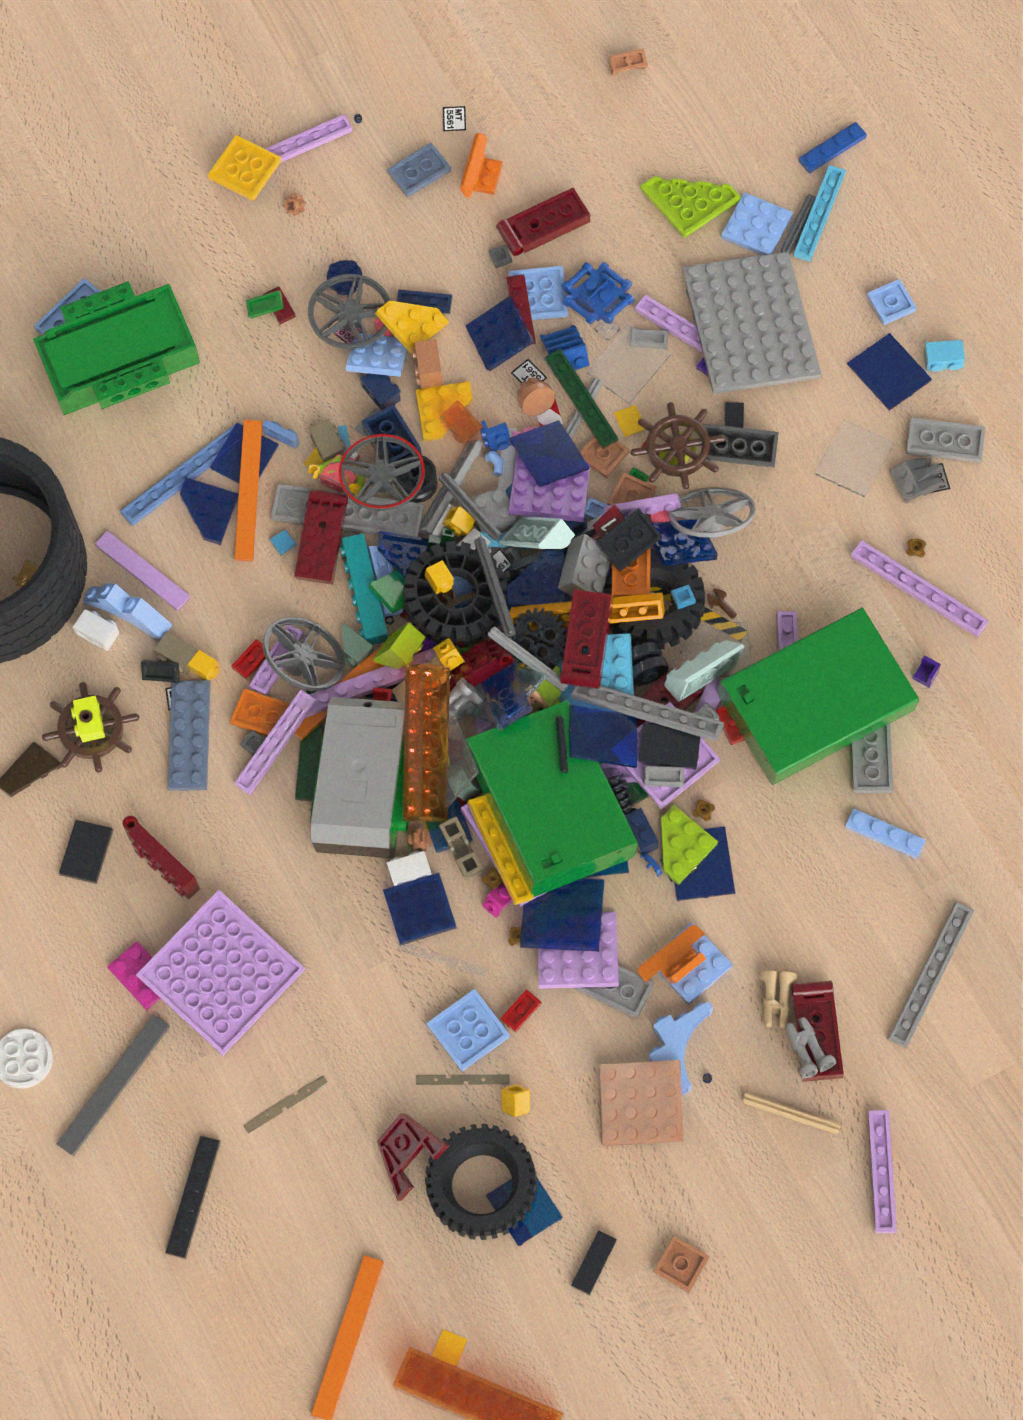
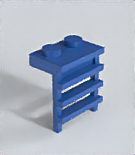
[540,325,590,370]

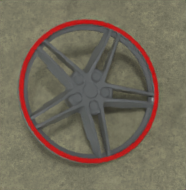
[339,434,425,511]

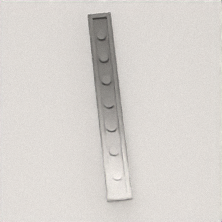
[571,686,724,741]
[888,902,974,1048]

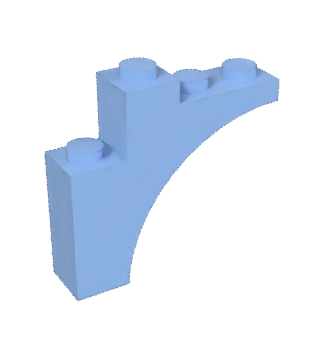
[82,583,172,640]
[649,1001,713,1095]

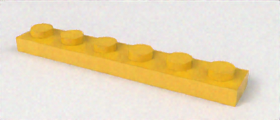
[467,795,534,905]

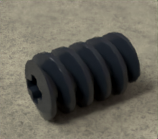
[607,773,637,815]

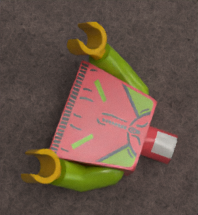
[307,452,365,497]

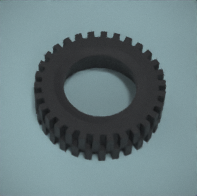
[425,1124,537,1240]

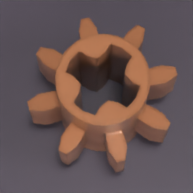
[283,192,306,216]
[408,829,431,852]

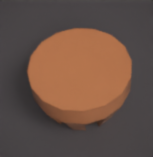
[517,377,555,416]

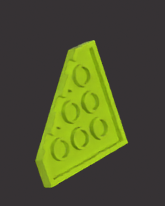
[640,176,741,239]

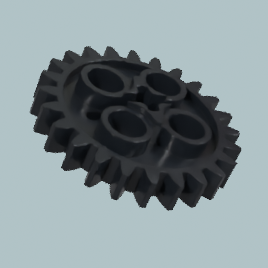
[512,608,568,668]

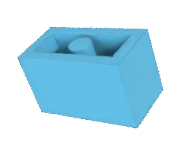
[924,340,965,372]

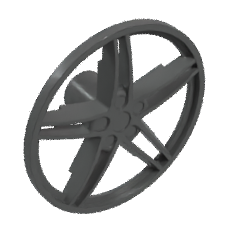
[308,274,390,349]
[263,617,345,691]

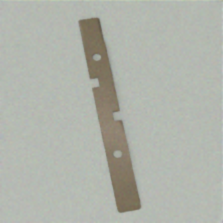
[416,1074,510,1085]
[244,1076,328,1133]

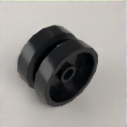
[396,455,438,503]
[631,642,669,686]

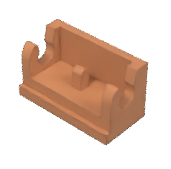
[608,48,648,76]

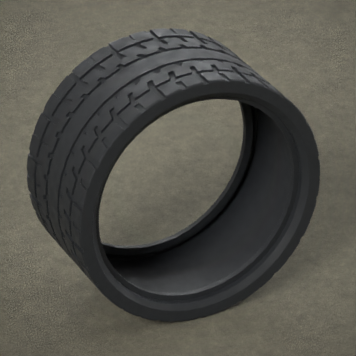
[0,437,87,663]

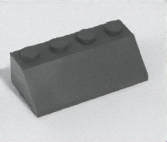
[701,424,779,468]

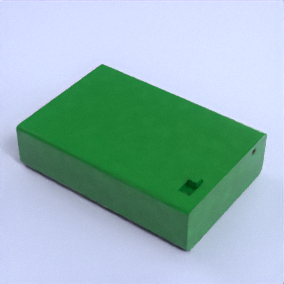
[717,607,919,785]
[464,700,638,897]

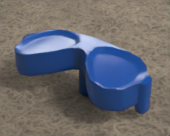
[640,853,662,877]

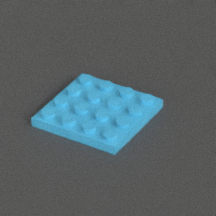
[556,633,634,714]

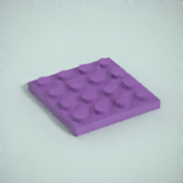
[509,455,590,522]

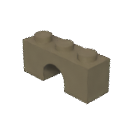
[439,816,483,879]

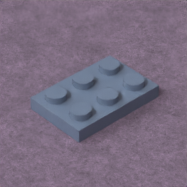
[387,143,451,198]

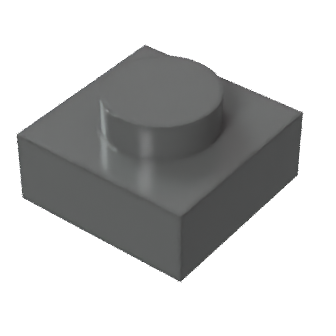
[489,245,512,268]
[240,730,265,756]

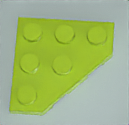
[661,805,718,885]

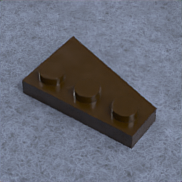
[0,742,62,797]

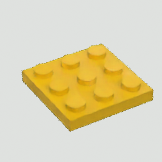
[208,135,282,201]

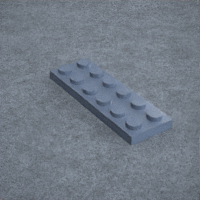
[168,680,211,791]

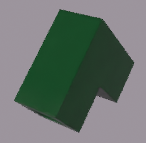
[427,528,454,551]

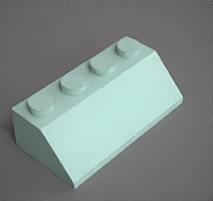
[498,516,575,549]
[664,640,744,702]

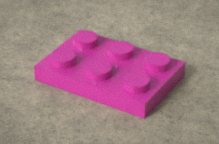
[107,941,160,1011]

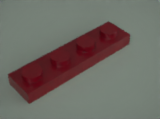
[506,274,536,347]

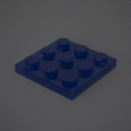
[465,296,534,371]
[652,519,718,566]
[383,873,457,946]

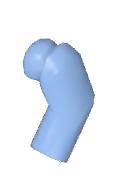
[485,451,504,476]

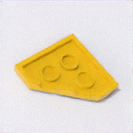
[375,301,449,354]
[416,381,473,441]

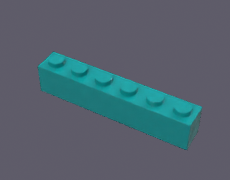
[340,533,388,645]

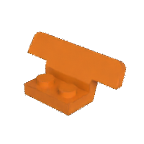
[460,133,503,198]
[638,925,706,984]

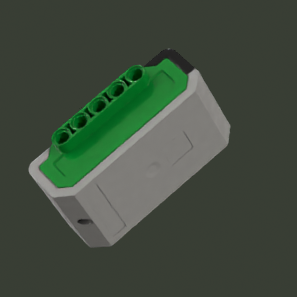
[310,697,419,858]

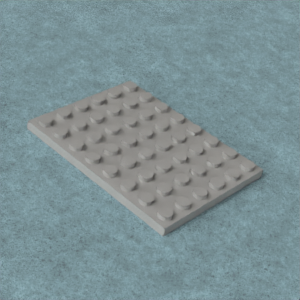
[682,252,821,394]

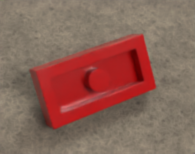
[231,639,271,679]
[715,706,744,745]
[500,989,542,1033]

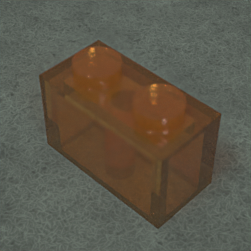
[439,400,482,445]

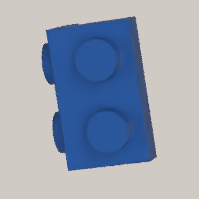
[480,420,512,451]

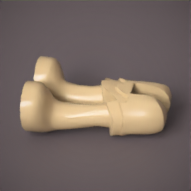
[759,971,797,1028]

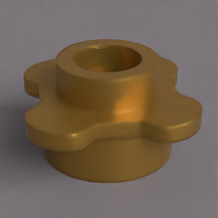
[907,539,926,558]
[693,800,715,821]
[482,868,503,891]
[508,927,529,947]

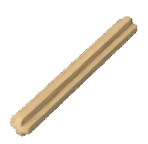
[743,1092,841,1134]

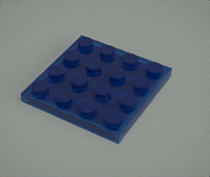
[520,878,605,952]

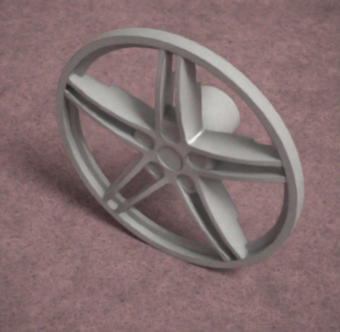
[669,488,756,538]

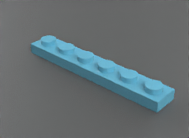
[793,165,846,262]

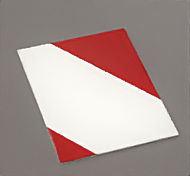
[537,399,563,429]

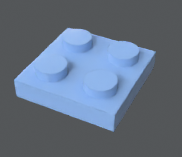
[867,279,917,325]

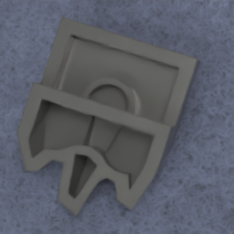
[889,458,944,503]

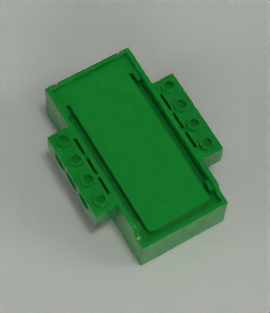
[33,281,200,415]

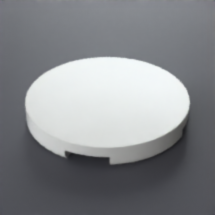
[0,1029,53,1089]

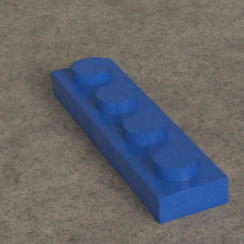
[799,122,867,174]

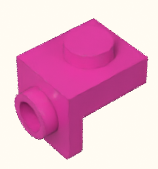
[482,883,513,918]

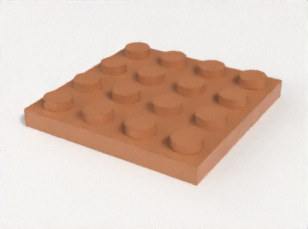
[600,1060,684,1146]

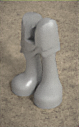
[427,678,484,726]
[786,1017,836,1078]

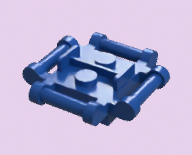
[561,262,634,325]

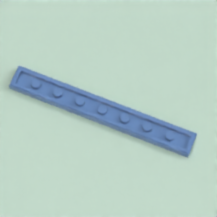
[120,424,243,526]

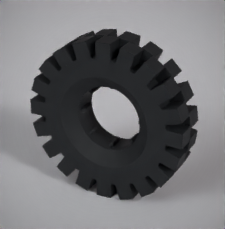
[403,541,507,646]
[603,549,705,649]

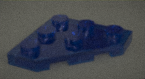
[180,477,239,545]
[377,531,429,578]
[507,550,565,606]

